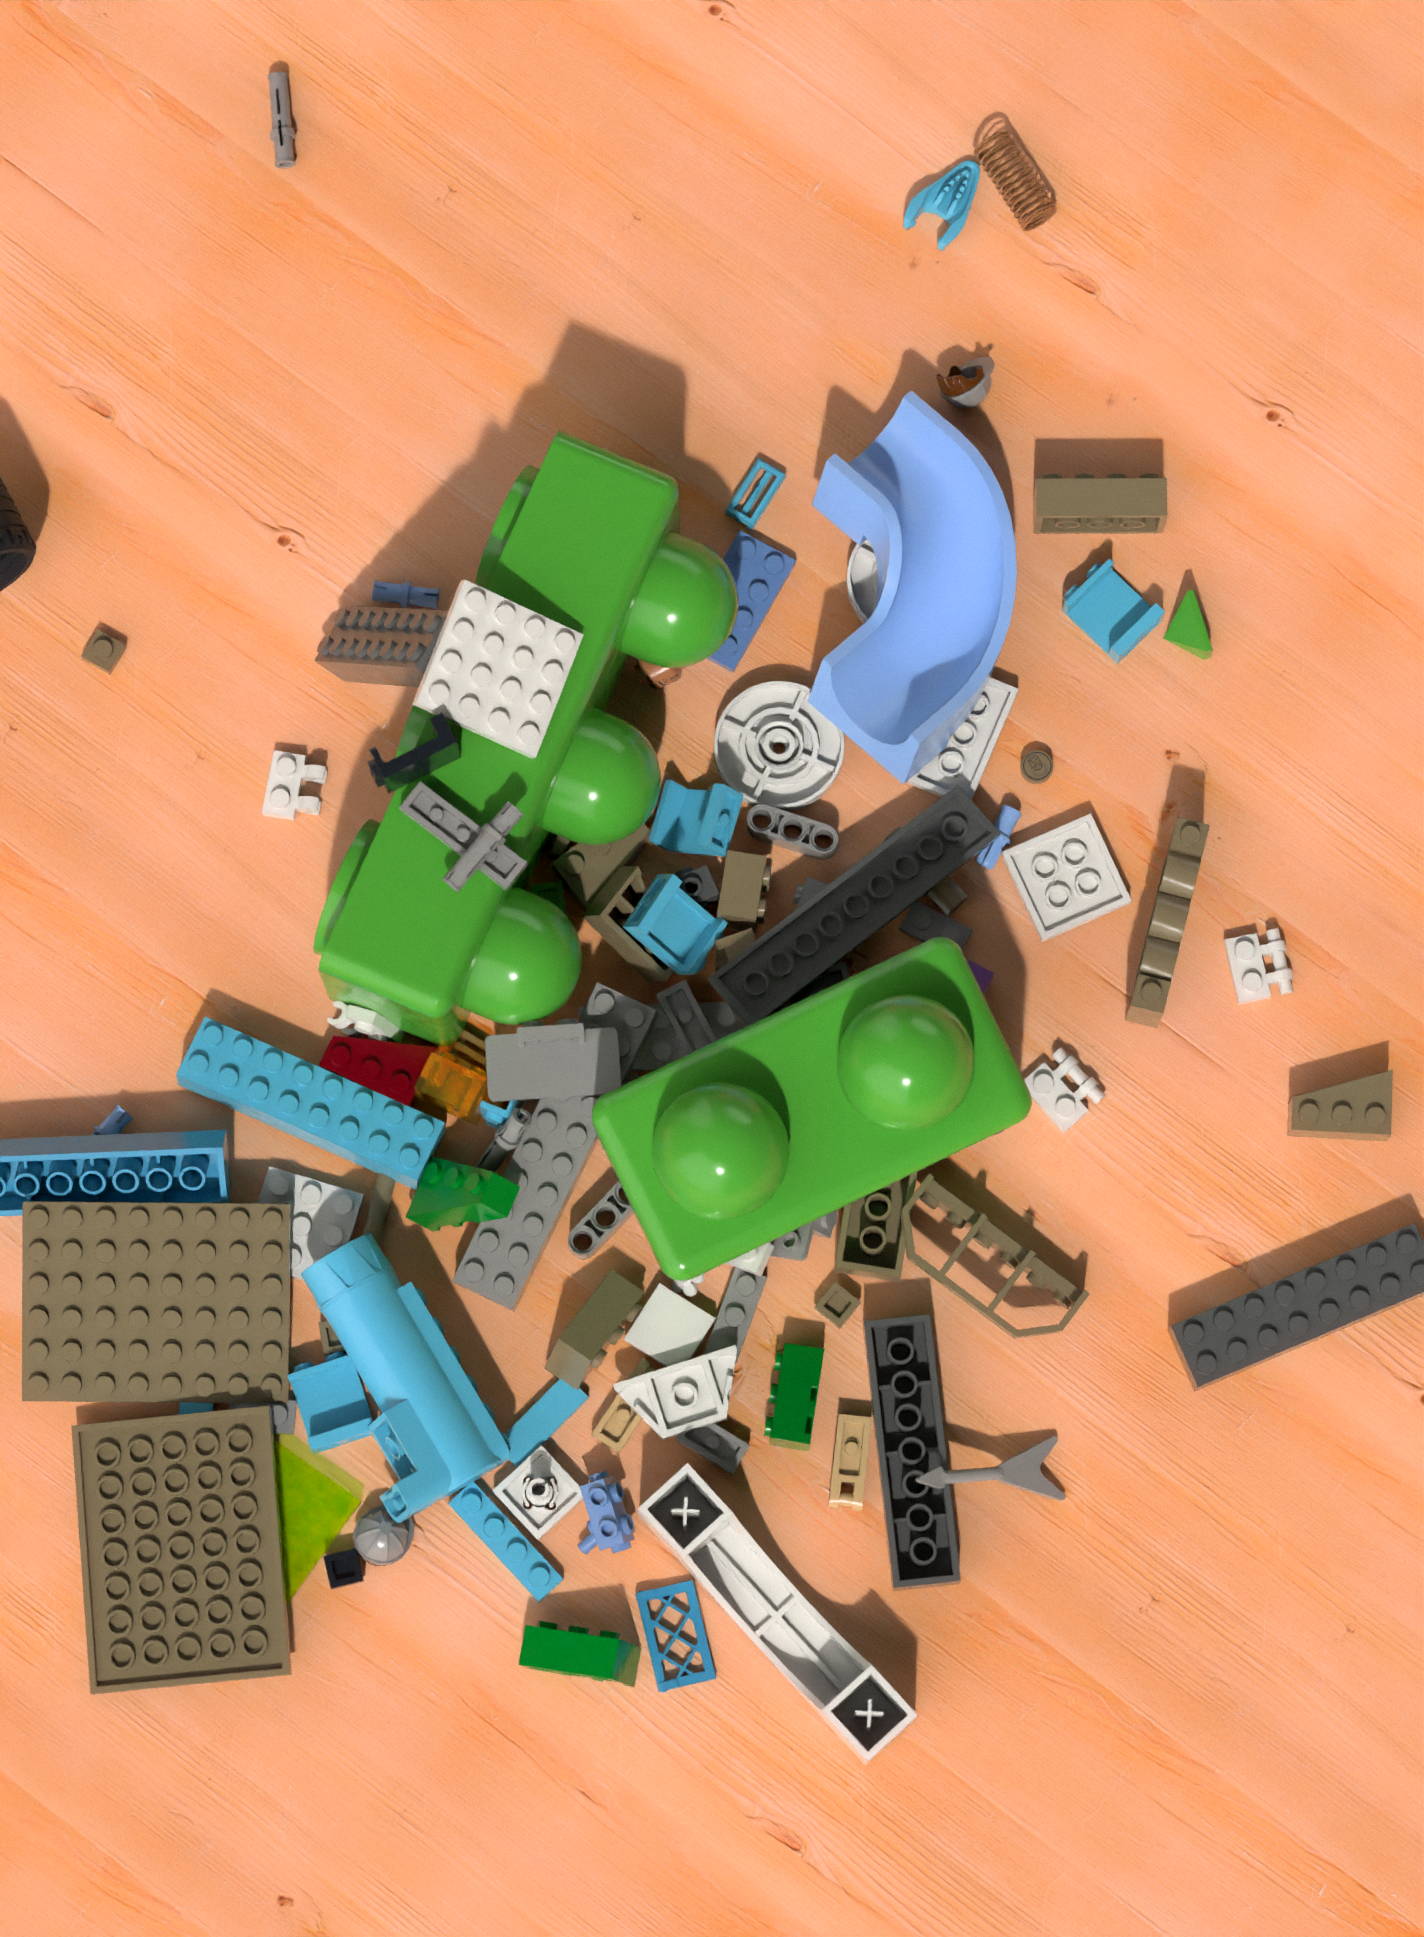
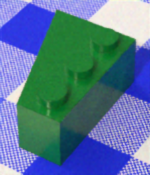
[405,1157,520,1232]
[764,1343,824,1451]
[518,1621,641,1687]

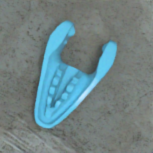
[903,160,980,251]

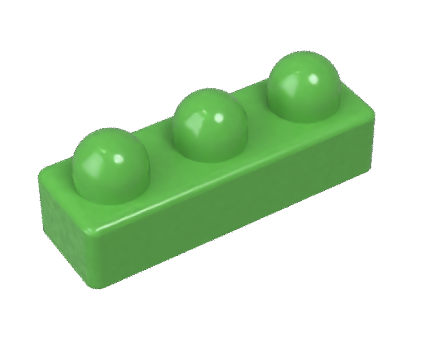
[313,430,739,1047]

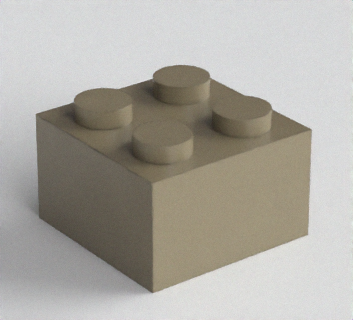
[717,850,772,933]

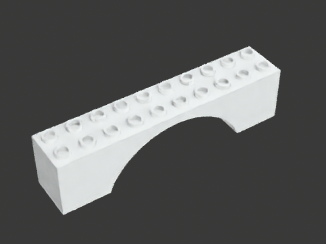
[638,1463,918,1766]

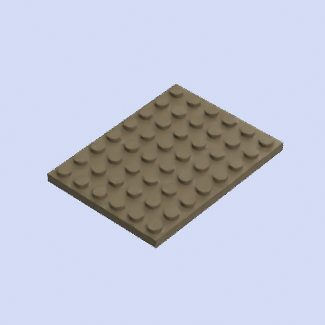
[22,1201,290,1403]
[71,1406,292,1695]

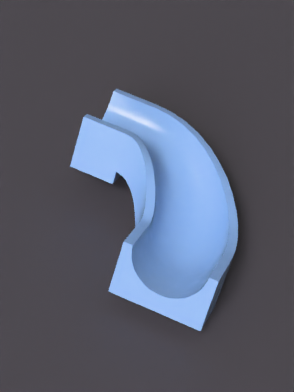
[808,391,1017,785]

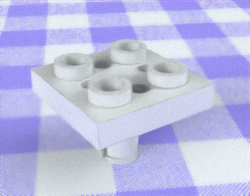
[492,1445,583,1541]

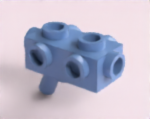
[578,1471,635,1554]

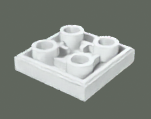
[624,1283,716,1367]

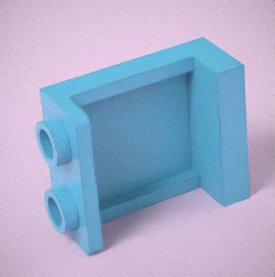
[623,874,728,975]

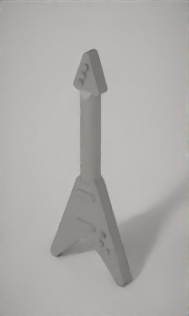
[916,1436,1066,1501]

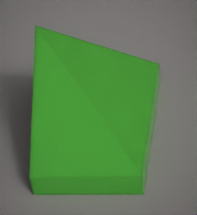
[1163,590,1213,660]

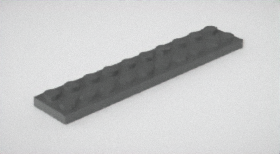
[708,785,1001,1026]

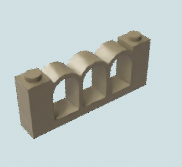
[1125,817,1210,1028]

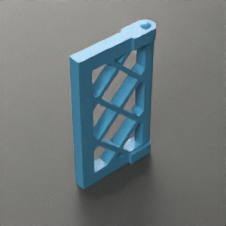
[635,1580,716,1693]

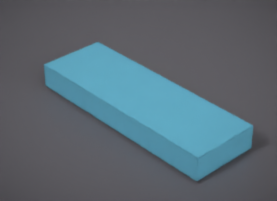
[505,1379,589,1467]

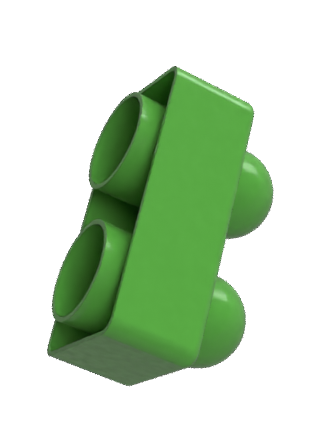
[592,937,1032,1281]

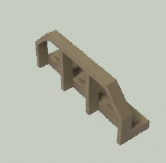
[900,1173,1090,1339]

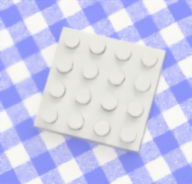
[412,579,583,759]

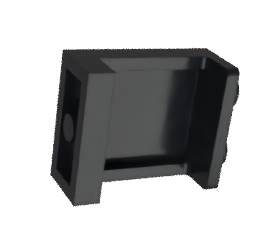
[367,713,461,794]

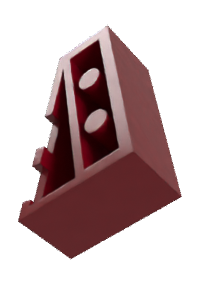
[319,1035,439,1108]

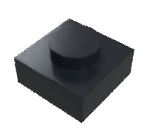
[323,1548,364,1590]

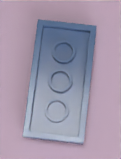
[707,530,796,673]

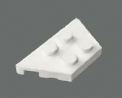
[613,1345,737,1439]

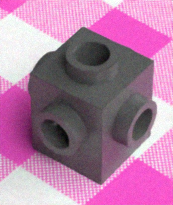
[674,865,720,911]

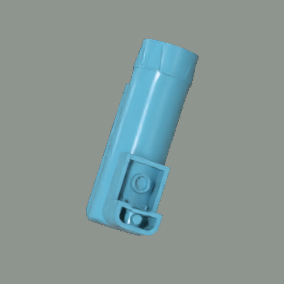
[301,1233,512,1523]

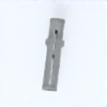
[268,72,295,169]
[442,801,524,893]
[474,1108,532,1173]

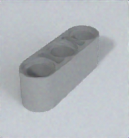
[747,804,839,860]
[568,1181,634,1260]

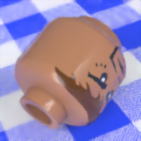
[634,659,685,689]

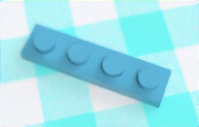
[448,1482,564,1602]

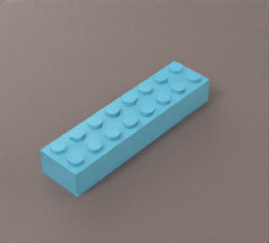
[176,1017,445,1190]

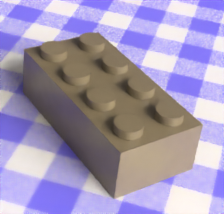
[1033,474,1167,534]
[834,1172,917,1282]

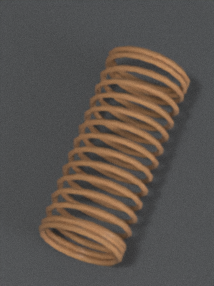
[973,131,1057,231]

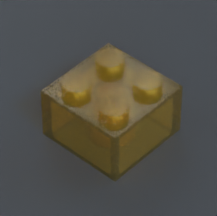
[414,1051,490,1126]

